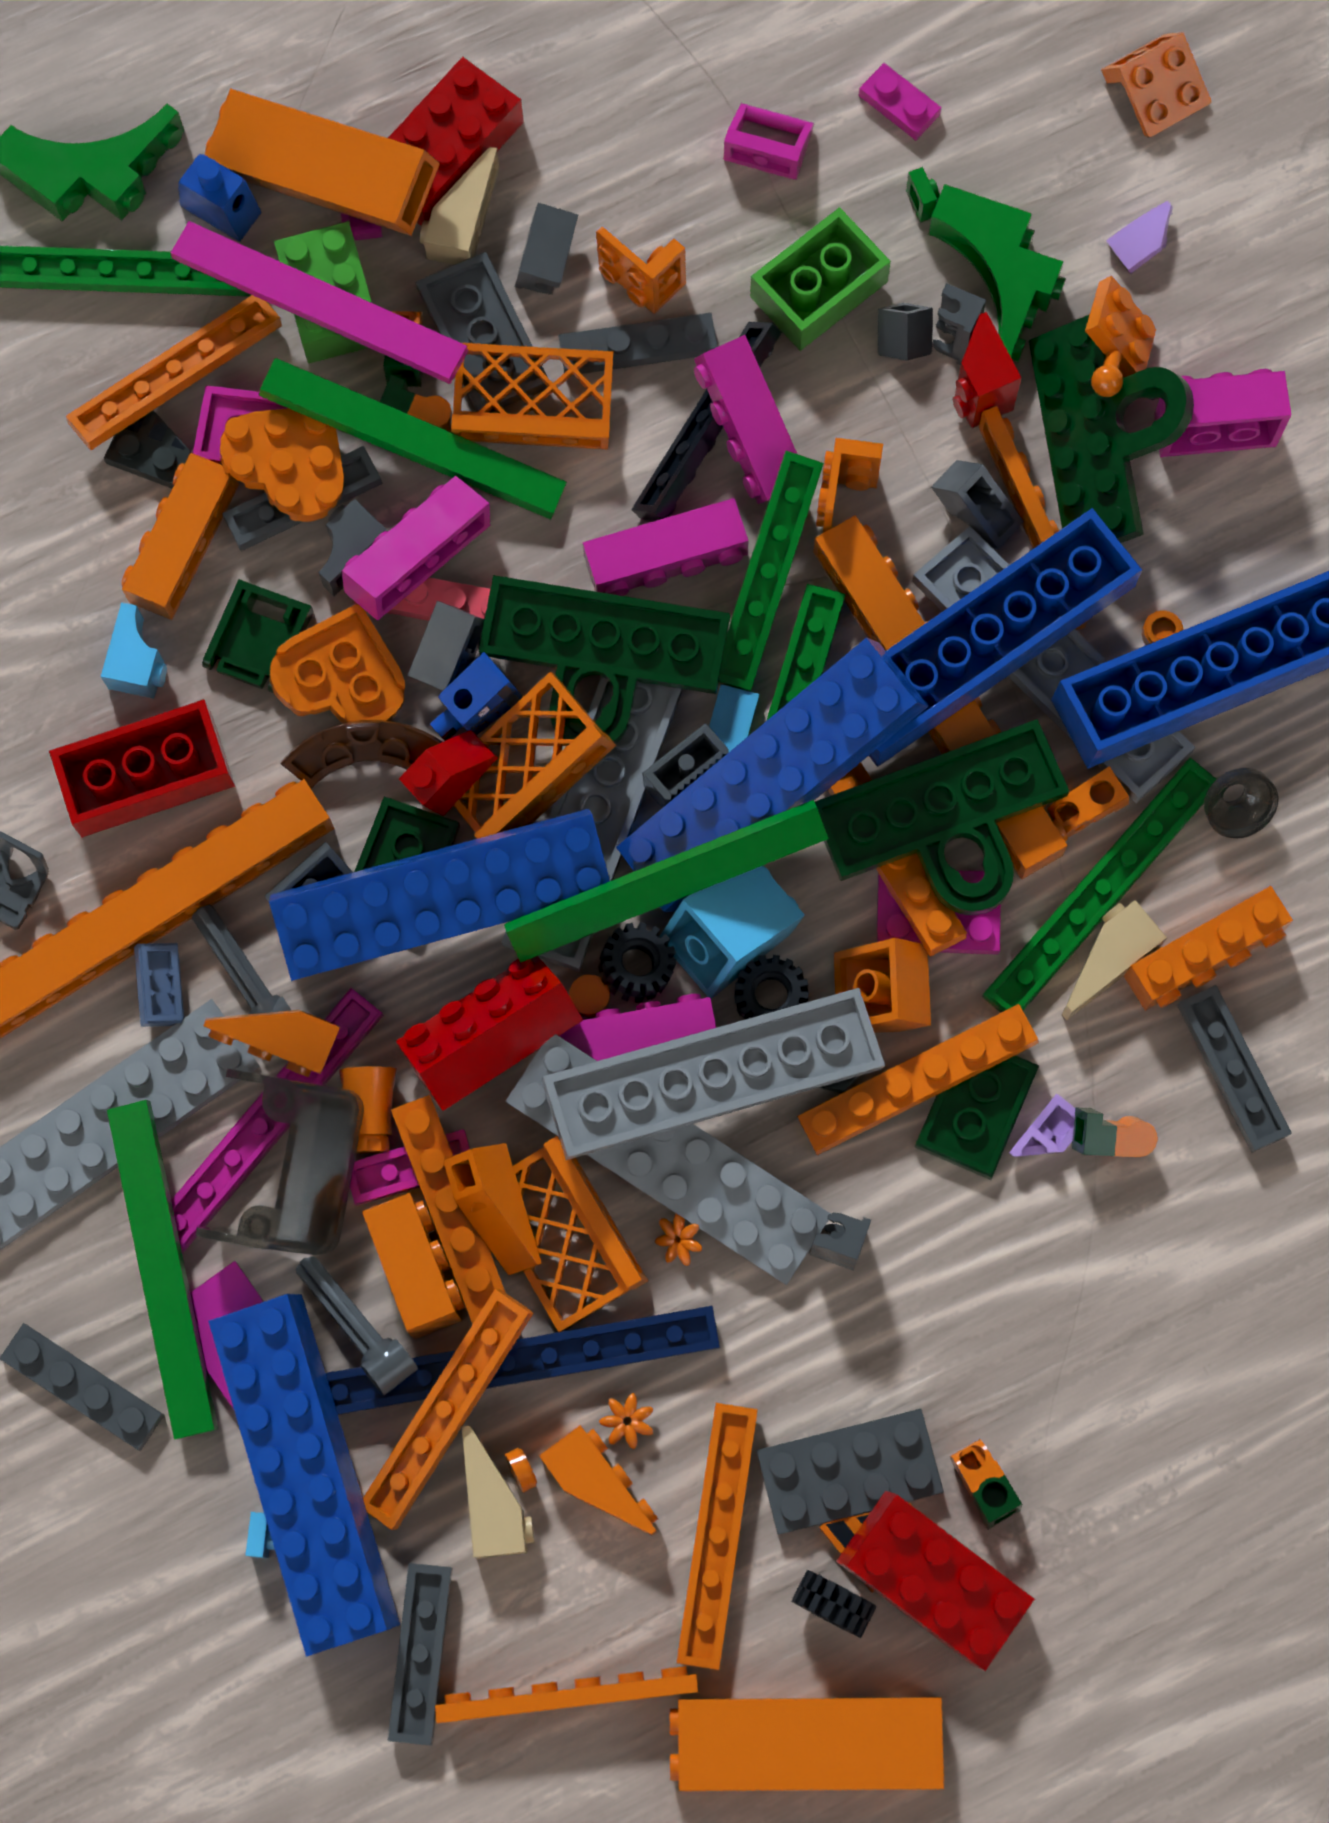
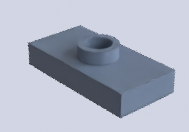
[134,943,184,1027]

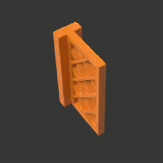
[451,343,613,450]
[454,671,617,839]
[513,1136,649,1332]

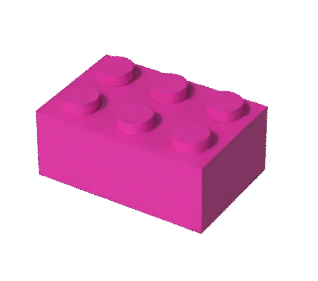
[1154,369,1292,457]

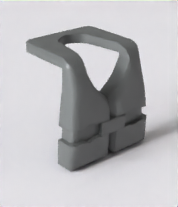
[0,831,49,930]

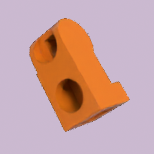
[1047,766,1129,837]

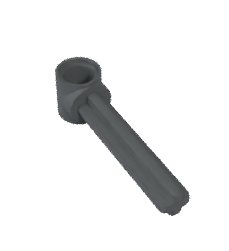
[192,904,292,1014]
[296,1256,418,1395]

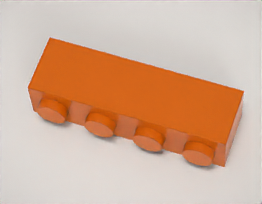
[121,453,239,620]

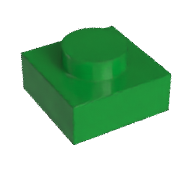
[906,167,940,223]

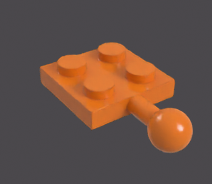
[1085,275,1156,397]

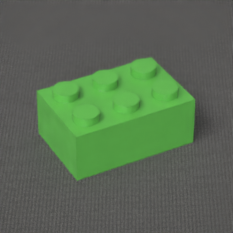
[750,207,891,351]
[274,221,372,364]

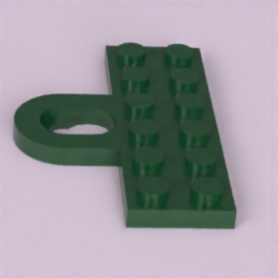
[1029,314,1194,543]
[478,575,730,744]
[815,719,1070,915]

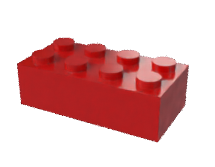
[388,56,524,226]
[49,699,235,838]
[396,956,583,1111]
[836,1491,1035,1672]

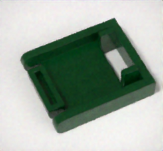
[202,579,314,694]

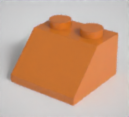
[834,938,931,1033]

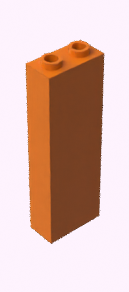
[205,88,440,236]
[670,1697,944,1791]

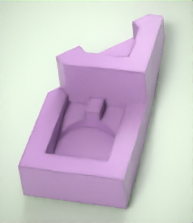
[1106,201,1173,274]
[1009,1093,1075,1157]

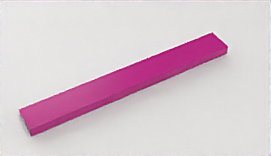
[170,221,468,384]
[171,988,384,1254]

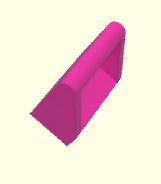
[724,103,814,180]

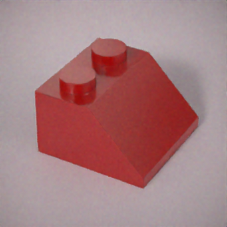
[952,311,1022,429]

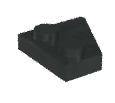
[104,410,191,488]

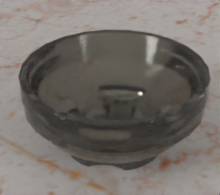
[1204,768,1279,839]

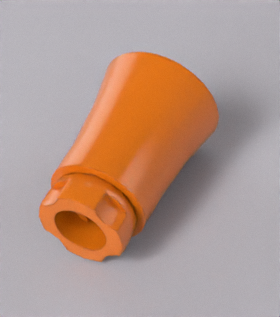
[339,1066,397,1154]

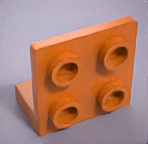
[1101,32,1211,137]
[596,227,686,315]
[816,438,883,533]

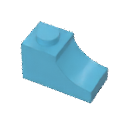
[100,602,167,699]

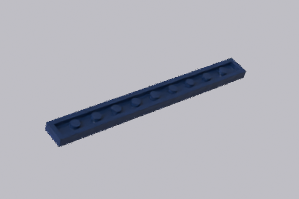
[326,1305,720,1415]

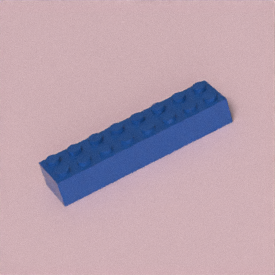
[869,508,1142,767]
[1051,571,1329,769]
[616,638,928,912]
[269,809,610,981]
[208,1294,401,1657]

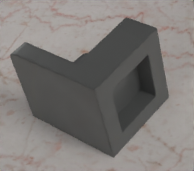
[878,303,933,361]

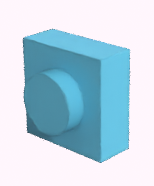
[245,1512,275,1559]

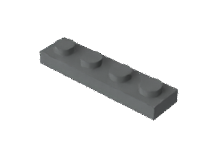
[559,312,717,374]
[222,446,382,551]
[1177,985,1292,1153]
[0,1323,164,1451]
[388,1563,453,1746]

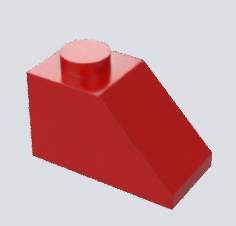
[399,730,498,816]

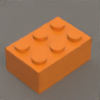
[362,1193,465,1339]

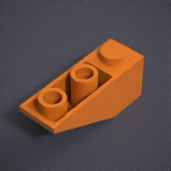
[203,1010,340,1077]
[443,1143,542,1275]
[539,1425,658,1536]

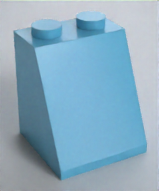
[659,866,805,999]

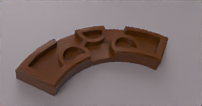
[280,720,442,789]

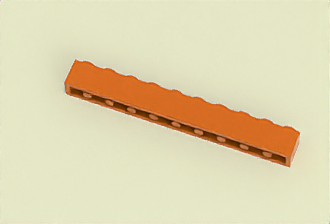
[813,515,1068,880]
[0,779,335,1039]

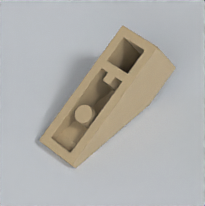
[420,147,499,265]
[1062,900,1167,1020]
[462,1426,534,1559]

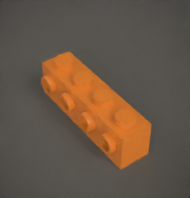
[1124,886,1293,1011]

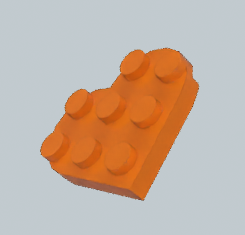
[220,408,344,522]
[270,604,405,723]

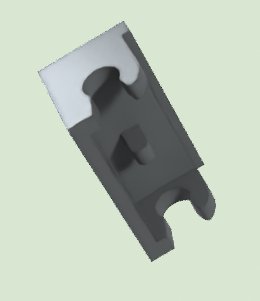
[514,202,578,294]
[932,283,986,365]
[408,601,485,690]
[810,1213,871,1271]

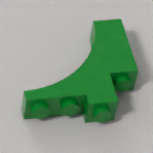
[0,104,185,222]
[929,184,1066,362]

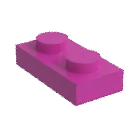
[858,63,942,140]

